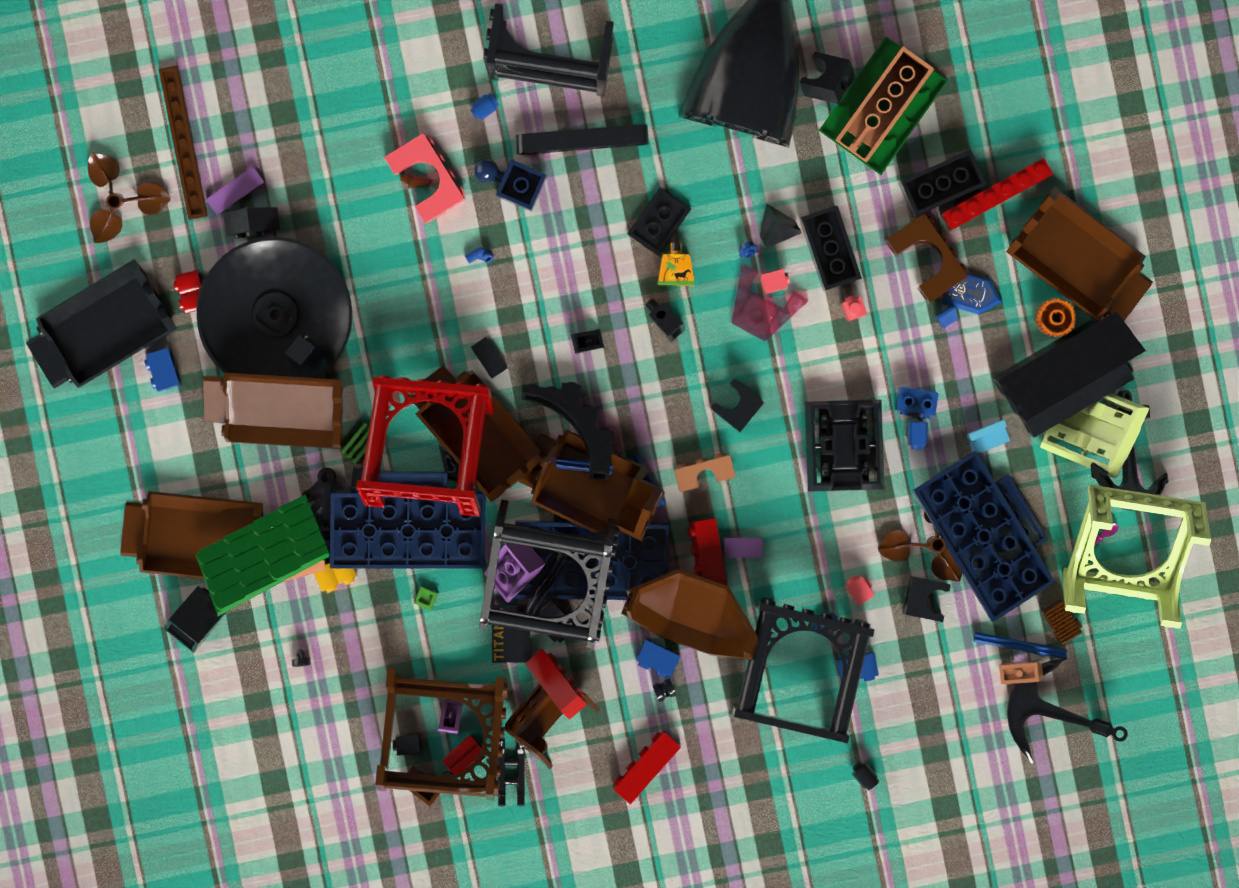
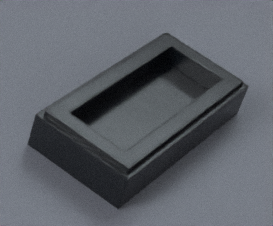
[471,337,508,379]

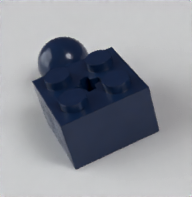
[474,158,547,212]

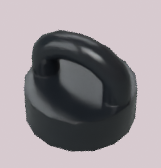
[291,649,311,667]

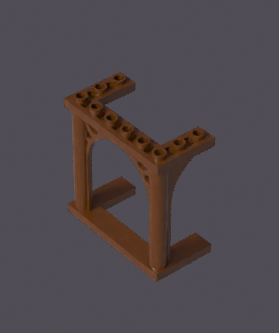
[375,668,508,801]

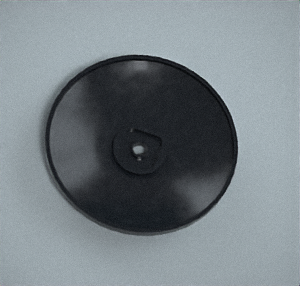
[196,237,352,378]

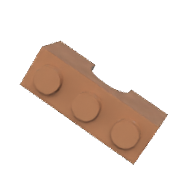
[674,452,736,492]

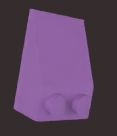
[484,542,545,603]

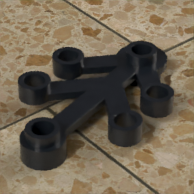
[302,467,345,542]

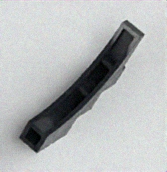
[521,382,614,481]

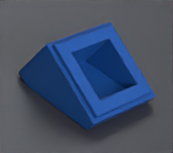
[935,306,958,328]

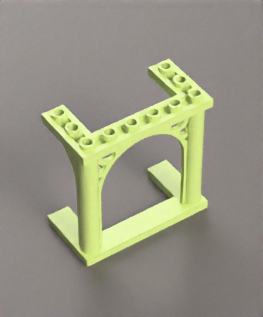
[1062,485,1211,628]

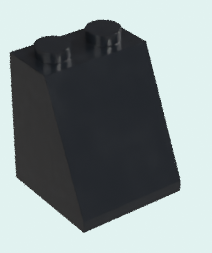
[164,586,227,653]

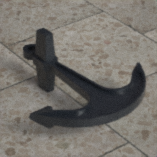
[1090,390,1169,511]
[1007,657,1128,764]

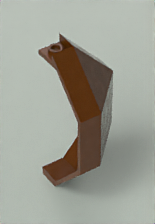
[621,569,758,660]

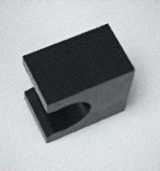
[799,52,854,104]
[709,378,764,432]
[903,576,951,622]

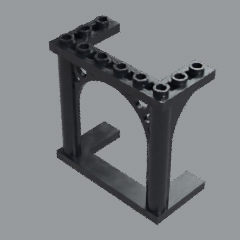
[483,3,614,97]
[479,499,619,648]
[731,597,875,744]

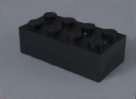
[898,150,987,218]
[799,205,862,292]

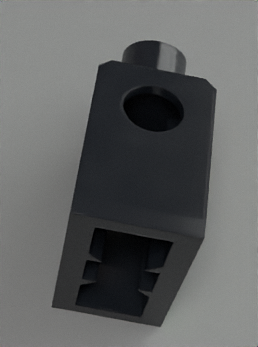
[645,298,685,342]

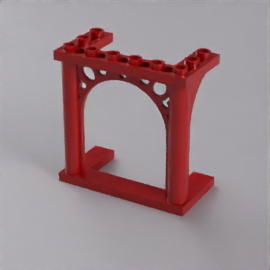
[356,375,495,517]

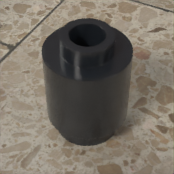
[852,761,879,791]

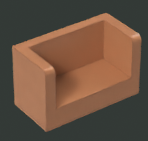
[999,660,1043,684]

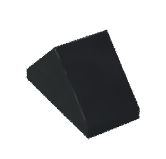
[571,329,604,354]

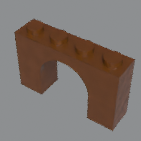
[885,213,968,304]

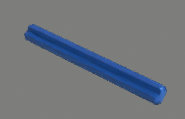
[973,632,1067,659]

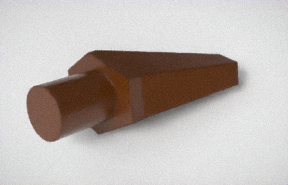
[400,174,432,188]

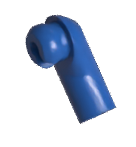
[464,247,494,264]

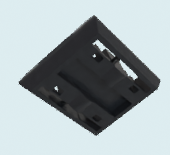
[805,400,885,492]

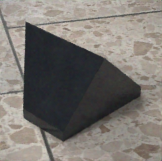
[760,203,801,248]
[439,445,460,484]

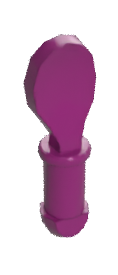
[1094,522,1119,545]

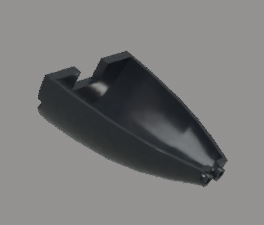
[679,0,800,148]

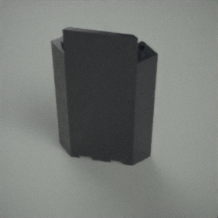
[26,259,177,389]
[992,311,1146,438]

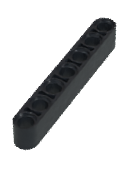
[516,124,649,155]

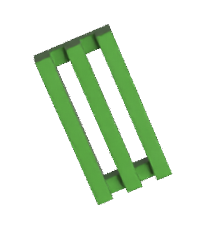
[340,423,369,465]

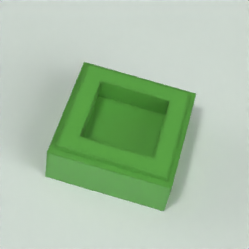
[413,585,439,610]

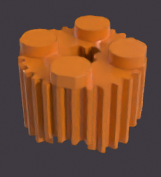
[1034,298,1076,337]

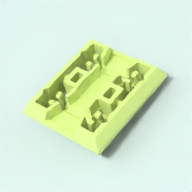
[1040,393,1149,479]

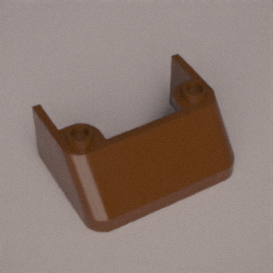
[505,683,600,769]

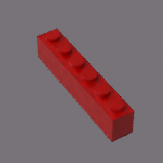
[940,158,1053,232]

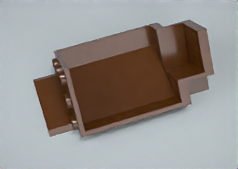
[519,429,665,541]

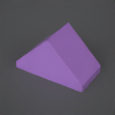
[438,699,463,734]

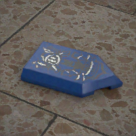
[942,272,1003,315]

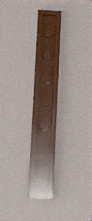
[159,65,208,220]

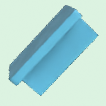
[966,420,1010,454]

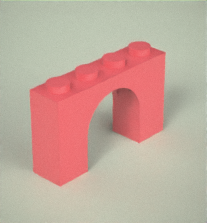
[384,133,465,224]

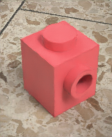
[760,269,790,294]
[841,295,868,322]
[845,575,875,606]

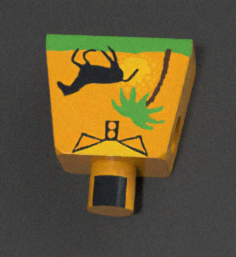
[658,243,695,286]

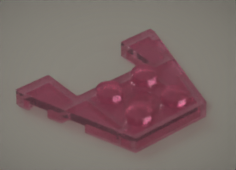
[731,264,808,342]

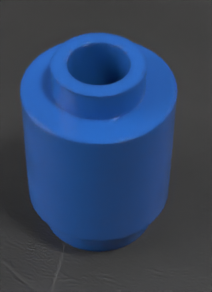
[470,93,499,120]

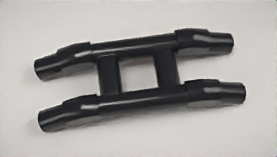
[498,738,525,807]

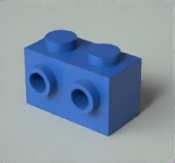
[895,387,939,419]

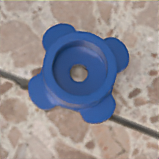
[739,242,758,258]

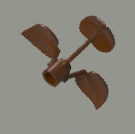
[88,153,171,243]
[878,511,962,582]

